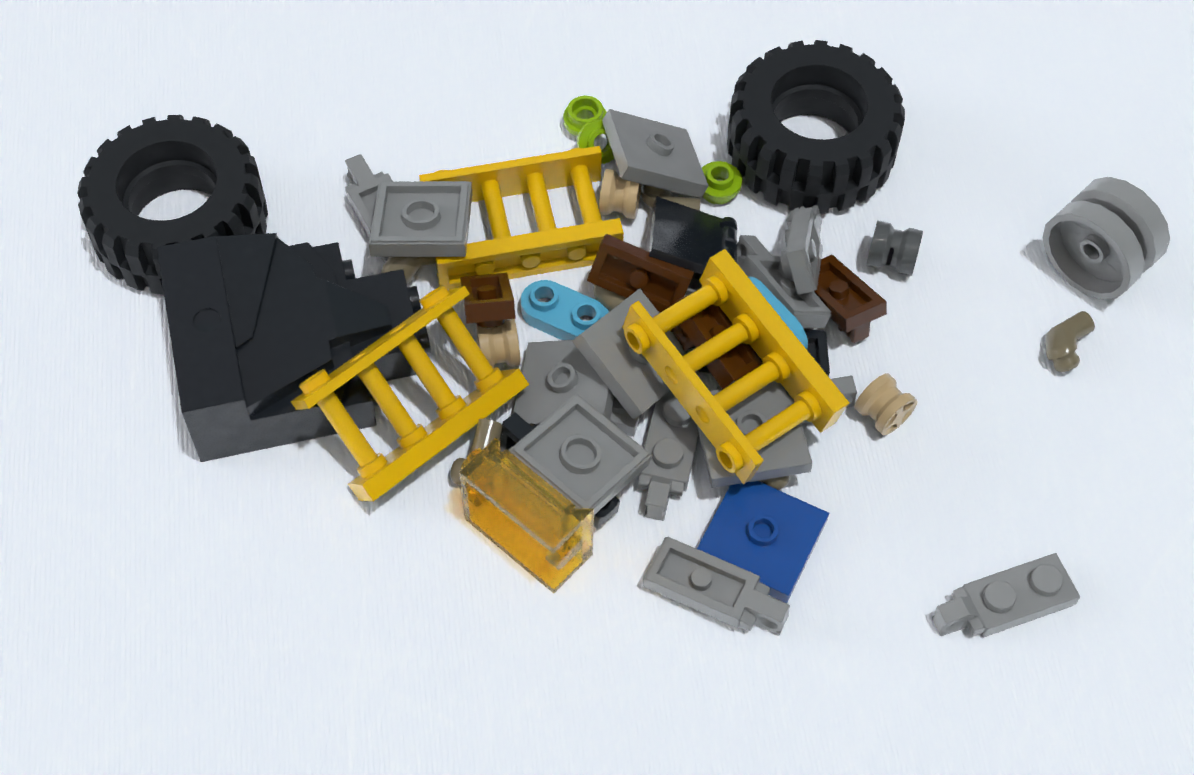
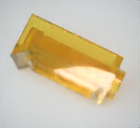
[459,438,594,594]

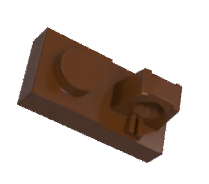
[587,234,694,312]
[814,254,887,343]
[460,272,516,328]
[670,295,763,390]

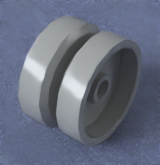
[1042,176,1170,300]

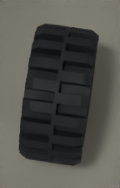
[727,40,905,214]
[77,115,268,295]

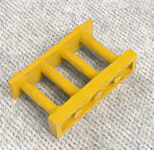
[419,146,624,290]
[622,249,850,485]
[291,285,529,502]

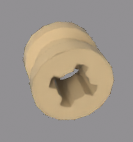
[599,169,642,219]
[476,319,521,367]
[854,373,918,436]

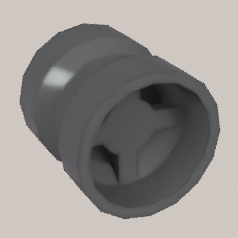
[866,220,923,276]

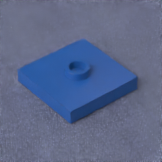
[697,481,830,603]

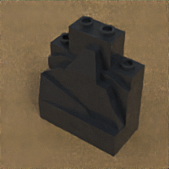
[157,233,431,462]

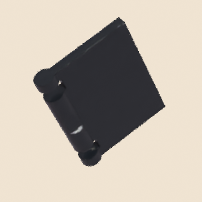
[649,196,737,274]

